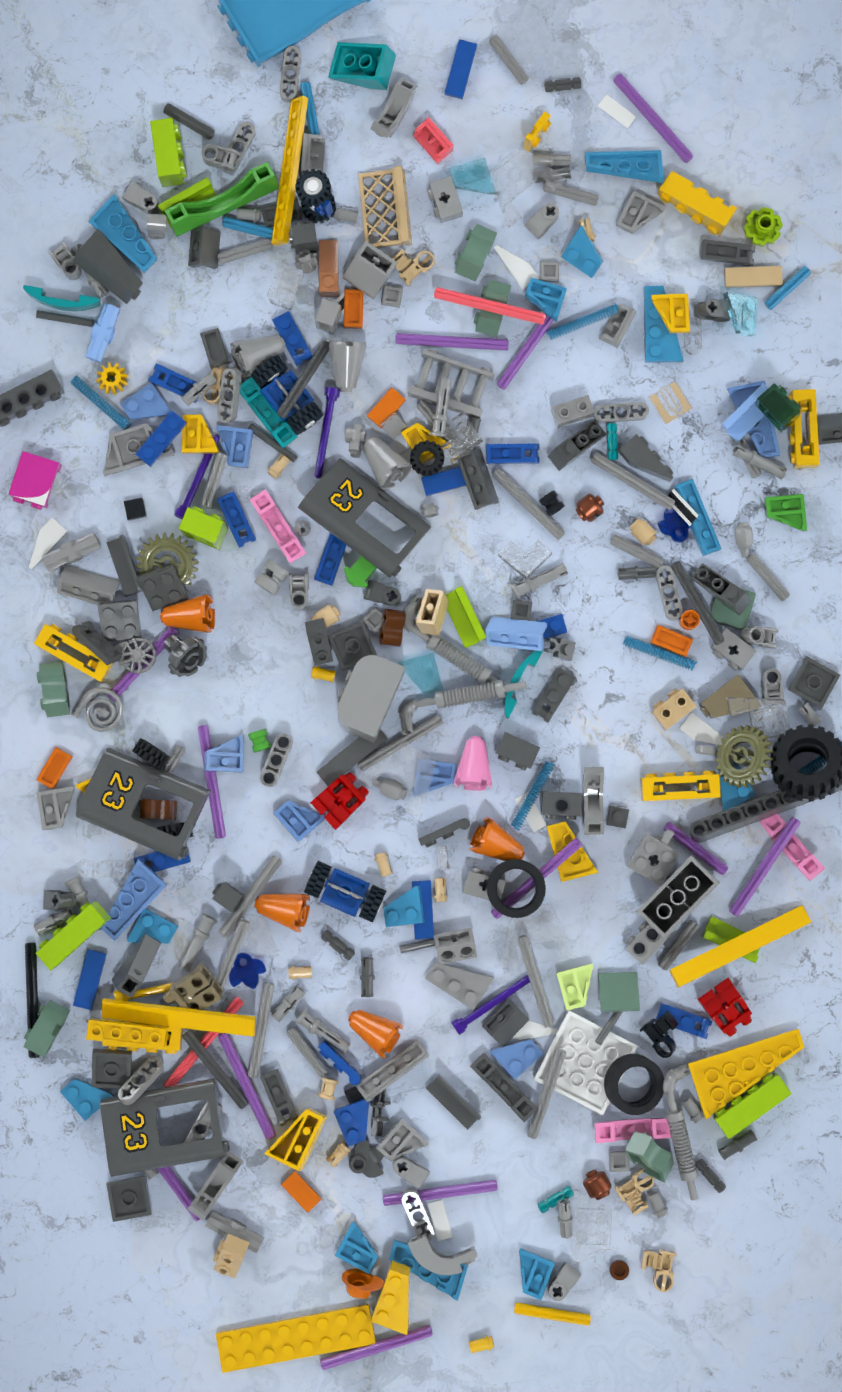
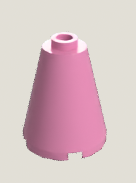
[454,736,492,791]

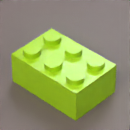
[150,117,187,187]
[179,506,228,550]

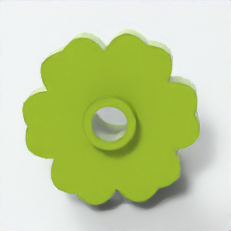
[743,207,783,247]

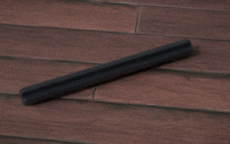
[25,942,40,1058]

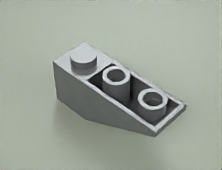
[547,420,606,471]
[618,434,674,482]
[691,563,751,616]
[112,934,161,998]

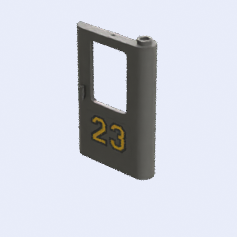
[298,458,431,578]
[76,748,211,860]
[100,1078,230,1177]

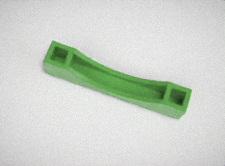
[164,162,279,237]

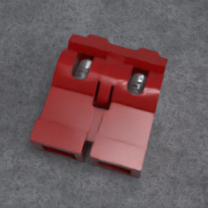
[310,772,369,830]
[698,978,752,1037]

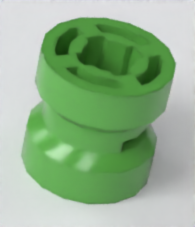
[248,729,272,753]

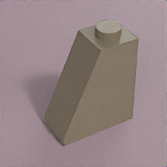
[699,675,761,719]

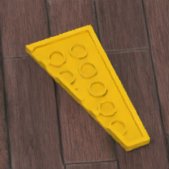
[687,1028,805,1120]

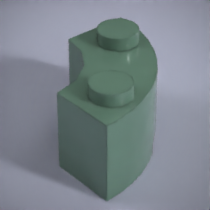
[455,224,497,282]
[473,279,511,337]
[37,661,70,718]
[23,1000,71,1057]
[625,1131,674,1183]

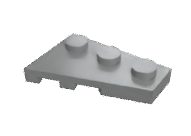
[425,962,494,1010]

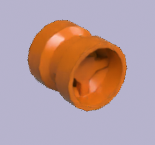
[679,610,700,630]

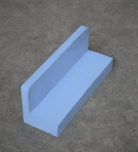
[721,383,777,442]
[486,617,547,651]

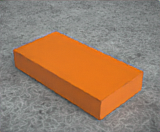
[344,289,364,329]
[367,387,406,429]
[650,625,693,657]
[36,747,73,790]
[281,1171,322,1213]

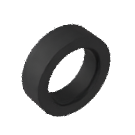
[487,859,546,918]
[604,1054,664,1115]

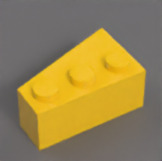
[264,1108,328,1171]
[371,1260,410,1335]

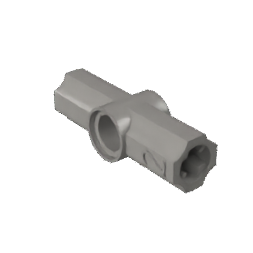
[42,532,101,572]
[184,1100,223,1143]
[205,1210,265,1253]

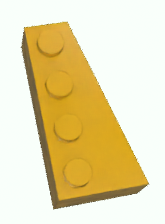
[657,171,737,236]

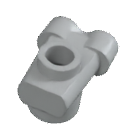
[345,424,366,458]

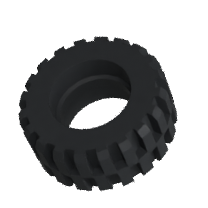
[771,724,842,802]

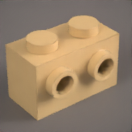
[416,589,449,635]
[651,688,697,731]
[213,1234,250,1279]

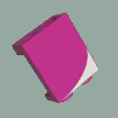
[8,451,62,510]

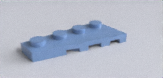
[727,380,780,458]
[101,858,167,941]

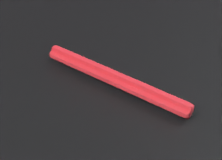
[434,287,546,324]
[163,997,244,1087]

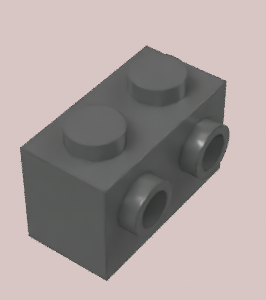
[289,222,318,254]
[495,732,540,771]

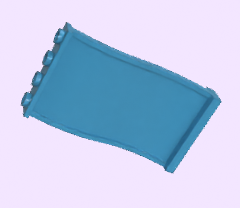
[217,0,371,67]

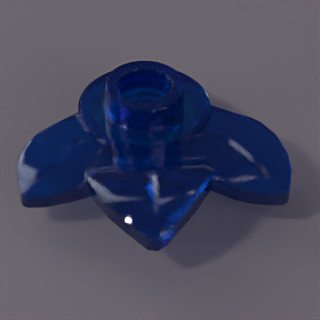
[658,508,690,543]
[229,952,266,989]

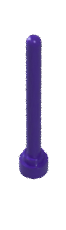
[314,387,340,479]
[174,435,220,519]
[451,975,530,1035]

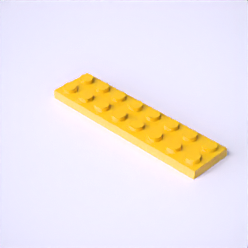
[216,1304,376,1373]

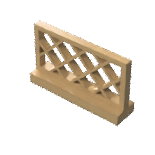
[358,166,412,248]

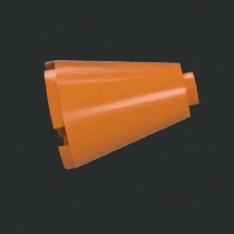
[160,594,215,633]
[469,817,525,861]
[254,894,310,932]
[348,1009,404,1058]

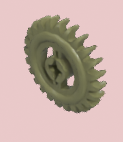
[136,532,199,589]
[714,725,773,788]

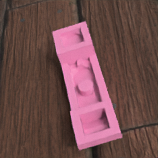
[250,489,306,564]
[760,814,825,881]
[594,1118,671,1143]

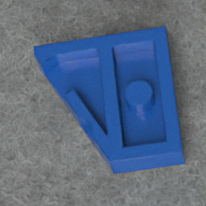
[334,1098,369,1147]

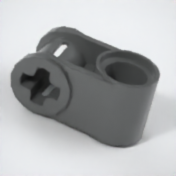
[694,299,731,322]
[363,580,401,606]
[43,890,76,910]

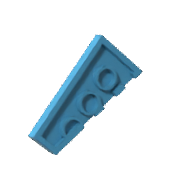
[585,150,664,183]
[88,194,157,274]
[644,286,684,363]
[389,1239,469,1301]

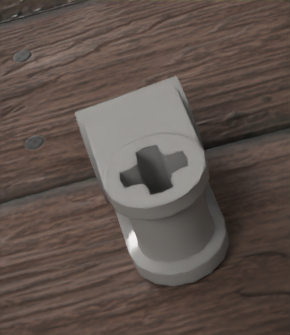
[201,144,240,172]
[122,182,160,214]
[524,203,559,239]
[147,214,166,239]
[49,242,82,280]
[289,573,309,611]
[740,626,779,648]
[761,669,784,706]
[392,1156,430,1189]
[548,1262,581,1301]

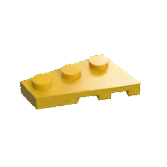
[546,821,599,882]

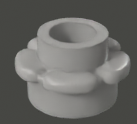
[421,503,439,519]

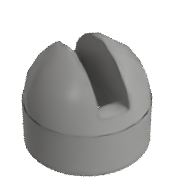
[295,520,311,536]

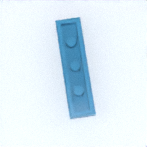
[674,479,721,556]

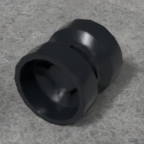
[539,490,565,517]

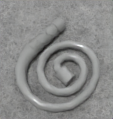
[71,688,123,732]

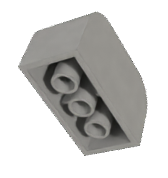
[337,655,405,743]
[637,855,720,939]

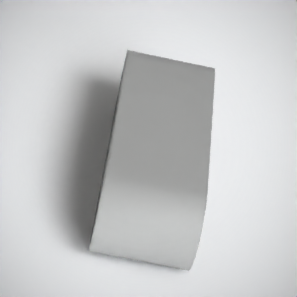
[260,734,293,787]

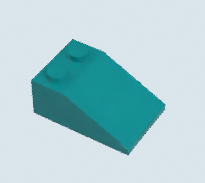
[328,42,396,90]

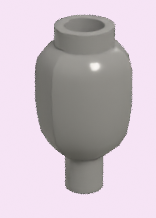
[735,522,753,557]
[372,778,408,801]

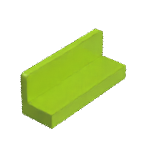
[158,177,217,229]
[446,586,487,648]
[701,916,760,964]

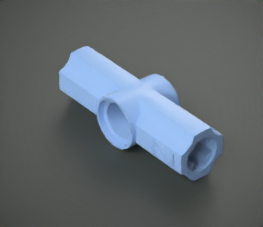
[85,303,120,363]

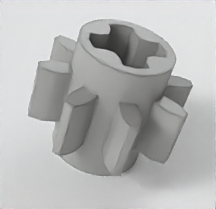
[295,249,318,274]

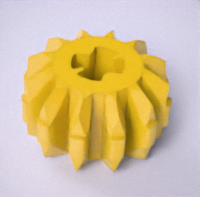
[96,362,129,395]

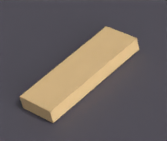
[724,266,783,288]

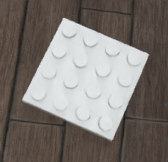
[534,1010,638,1115]

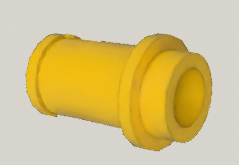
[311,665,336,683]
[469,1335,494,1354]

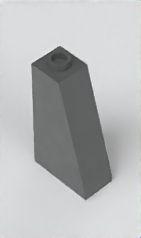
[72,229,143,304]

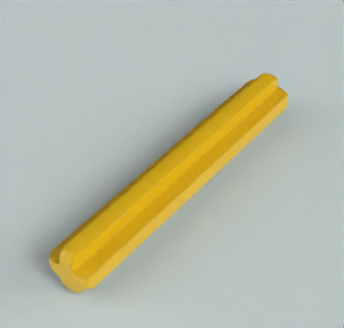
[514,1303,591,1326]

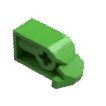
[344,556,377,588]

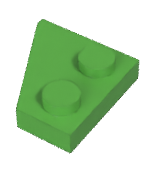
[764,494,807,532]

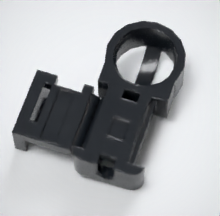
[640,1011,679,1058]

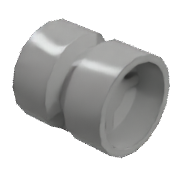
[254,560,289,595]

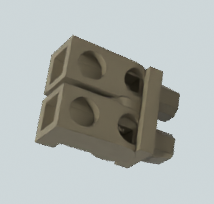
[163,963,224,1010]

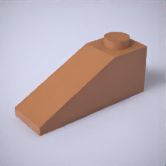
[319,240,339,297]

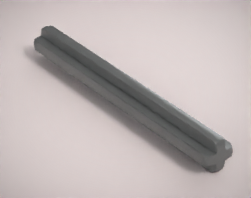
[277,340,329,419]
[671,561,724,645]
[182,1030,249,1109]

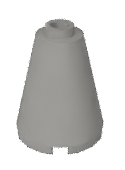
[230,335,286,378]
[329,341,367,392]
[362,437,412,490]

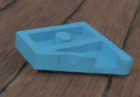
[525,278,567,322]
[384,886,425,927]
[127,908,179,944]
[60,1078,114,1121]
[335,1221,378,1274]

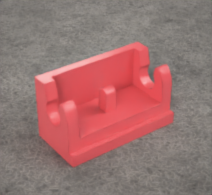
[413,117,454,164]

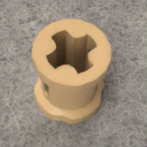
[318,1077,339,1100]

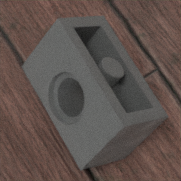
[305,618,333,666]
[541,791,582,820]
[212,882,244,912]

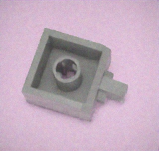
[626,829,680,887]

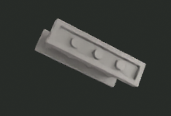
[408,349,495,419]

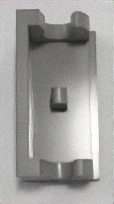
[301,133,325,174]
[599,303,636,348]

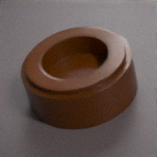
[609,1260,629,1280]

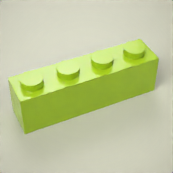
[36,901,111,971]
[713,1073,792,1139]

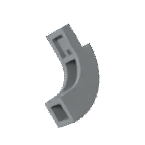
[371,77,418,138]
[583,767,605,835]
[187,1151,244,1220]
[408,1233,477,1275]

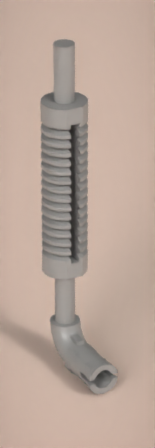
[403,594,499,685]
[399,680,527,735]
[663,1064,698,1201]

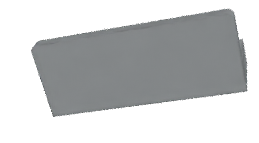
[57,565,120,605]

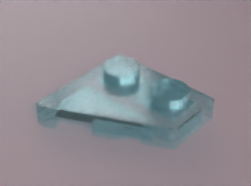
[449,158,495,195]
[723,292,757,336]
[398,653,443,695]

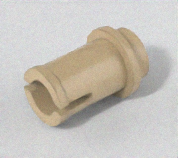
[578,218,596,242]
[267,454,290,479]
[374,852,393,877]
[433,878,448,902]
[288,965,312,981]
[326,1142,351,1167]

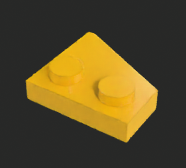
[524,111,552,152]
[651,294,690,334]
[181,414,219,454]
[401,423,452,464]

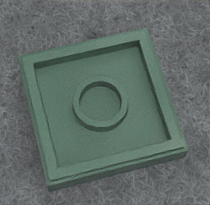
[710,589,756,629]
[598,972,640,1012]

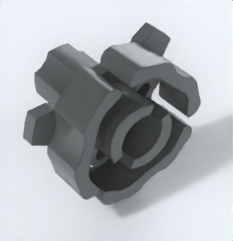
[164,634,207,677]

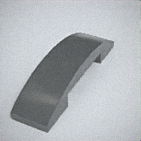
[317,730,388,786]
[470,1053,538,1123]

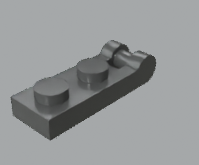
[701,239,755,266]
[72,621,122,665]
[532,668,576,723]
[418,818,470,848]
[260,1068,298,1126]

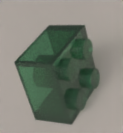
[756,383,801,433]

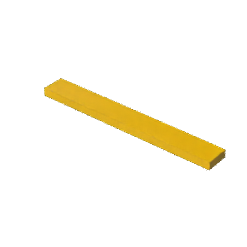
[271,96,308,246]
[669,905,811,988]
[102,998,256,1037]

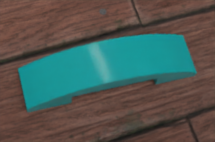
[23,285,101,312]
[240,377,298,448]
[504,650,543,719]

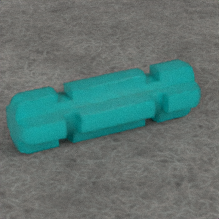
[607,423,618,461]
[537,1186,574,1213]

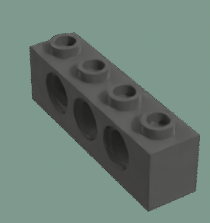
[0,369,65,427]

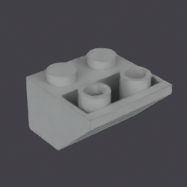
[343,241,398,300]

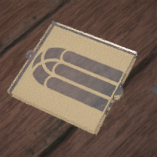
[649,380,693,424]

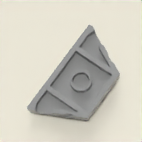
[103,423,175,477]

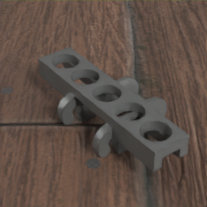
[371,1089,391,1137]

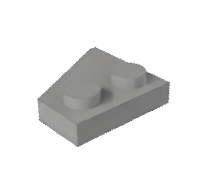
[616,191,666,234]
[36,786,75,830]
[376,1118,429,1161]

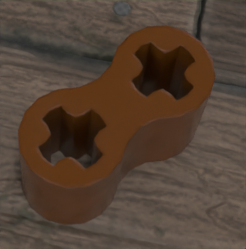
[379,609,406,647]
[140,799,177,820]

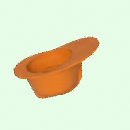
[341,1268,384,1299]

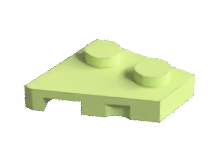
[556,963,593,1011]

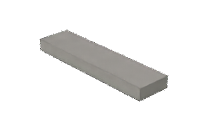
[355,1039,429,1102]

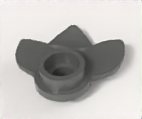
[349,1140,384,1178]

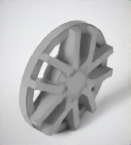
[121,638,157,674]

